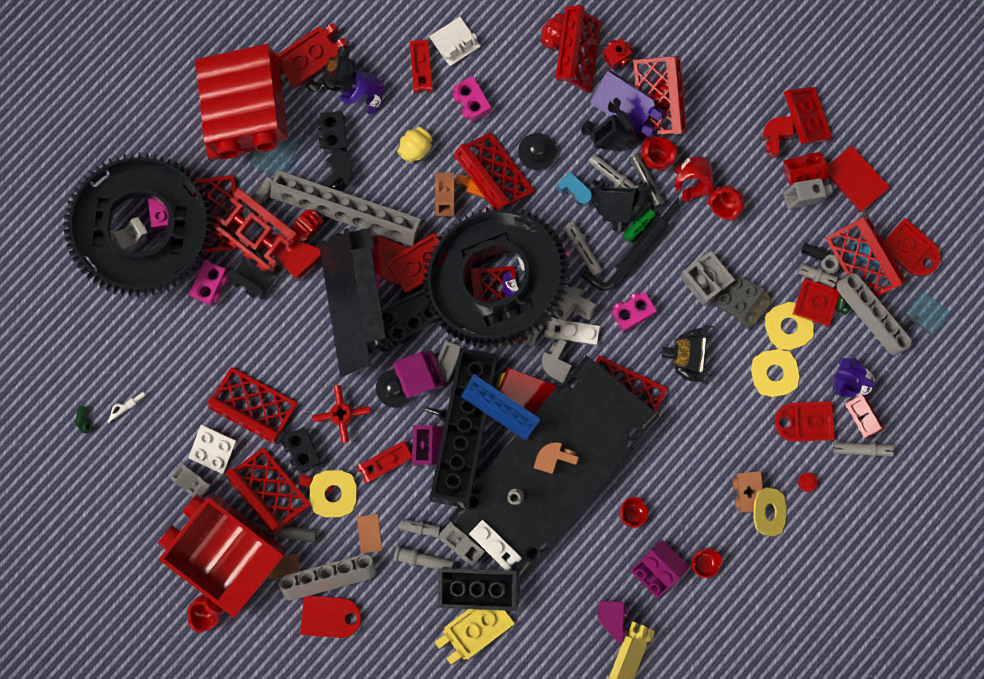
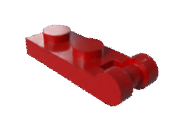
[410,40,433,93]
[357,441,412,484]

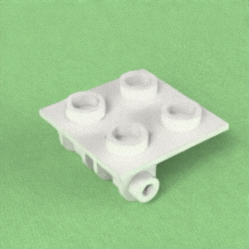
[429,17,481,66]
[189,424,237,474]

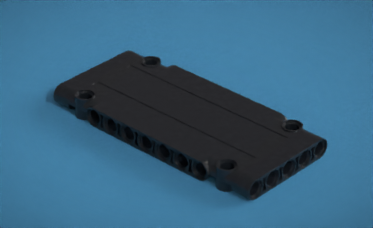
[448,355,659,581]

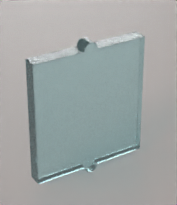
[905,291,950,336]

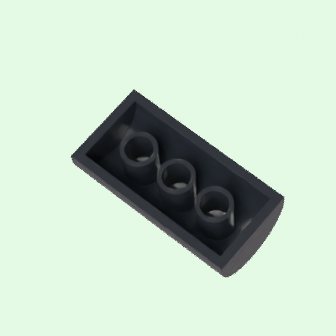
[438,568,520,611]

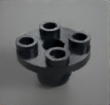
[518,133,556,170]
[376,369,412,408]

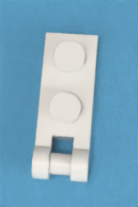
[544,318,600,346]
[469,520,522,570]

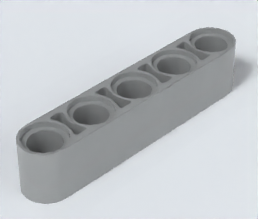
[837,273,911,355]
[279,554,376,600]

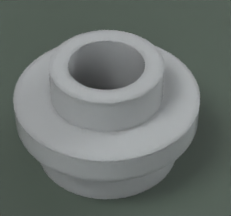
[821,255,840,274]

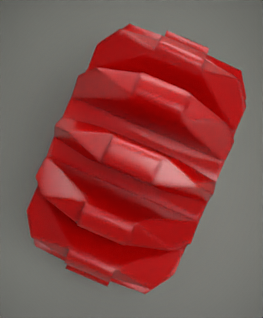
[292,209,323,241]

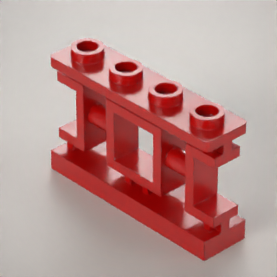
[212,188,301,272]

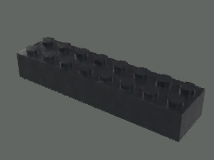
[430,348,498,509]

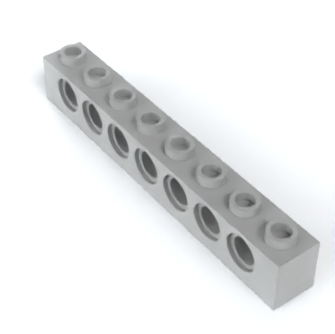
[270,170,421,246]

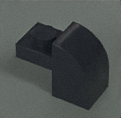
[321,148,353,190]

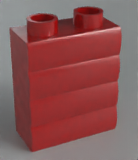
[196,43,289,159]
[158,492,287,618]

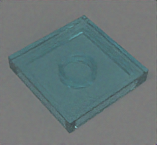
[250,140,299,175]

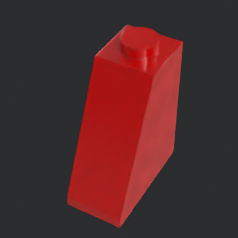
[265,232,321,281]

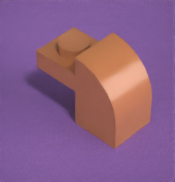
[435,172,455,216]
[534,443,579,474]

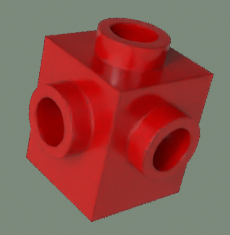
[602,38,632,71]

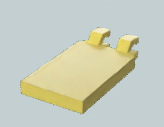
[435,609,515,664]
[609,622,655,679]

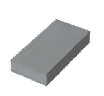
[436,340,463,383]

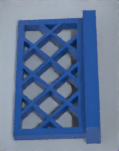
[461,374,540,441]

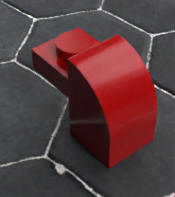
[761,116,794,159]

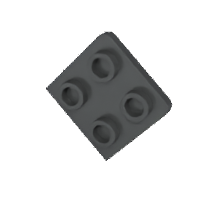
[714,275,771,330]

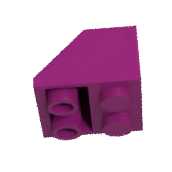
[393,350,446,398]
[412,425,444,467]
[630,539,690,599]
[597,601,627,643]

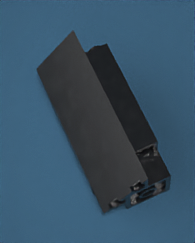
[319,228,396,377]

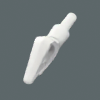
[108,392,146,423]

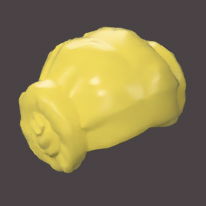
[397,126,432,163]

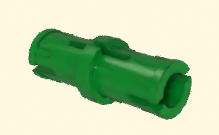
[622,208,656,243]

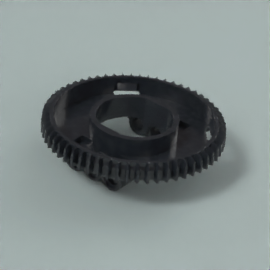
[63,152,214,298]
[422,205,570,349]

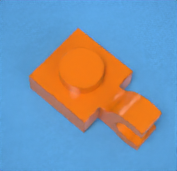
[455,174,485,199]

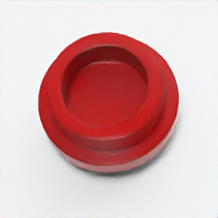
[798,472,818,492]

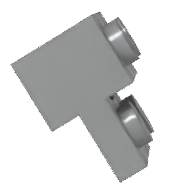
[679,251,735,306]

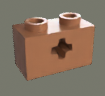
[732,471,763,514]

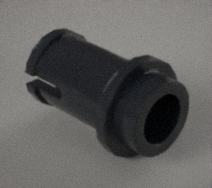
[800,242,826,261]

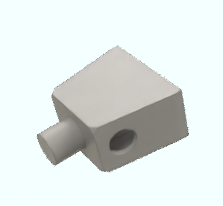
[783,179,832,211]

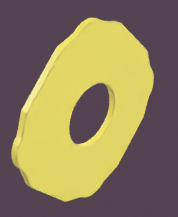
[765,302,814,350]
[751,349,799,397]
[310,470,356,517]
[753,488,786,536]

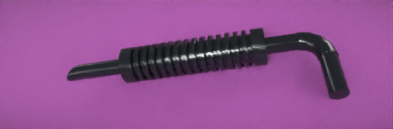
[581,196,680,291]

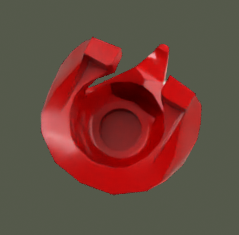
[675,156,714,202]

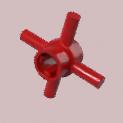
[312,385,371,444]

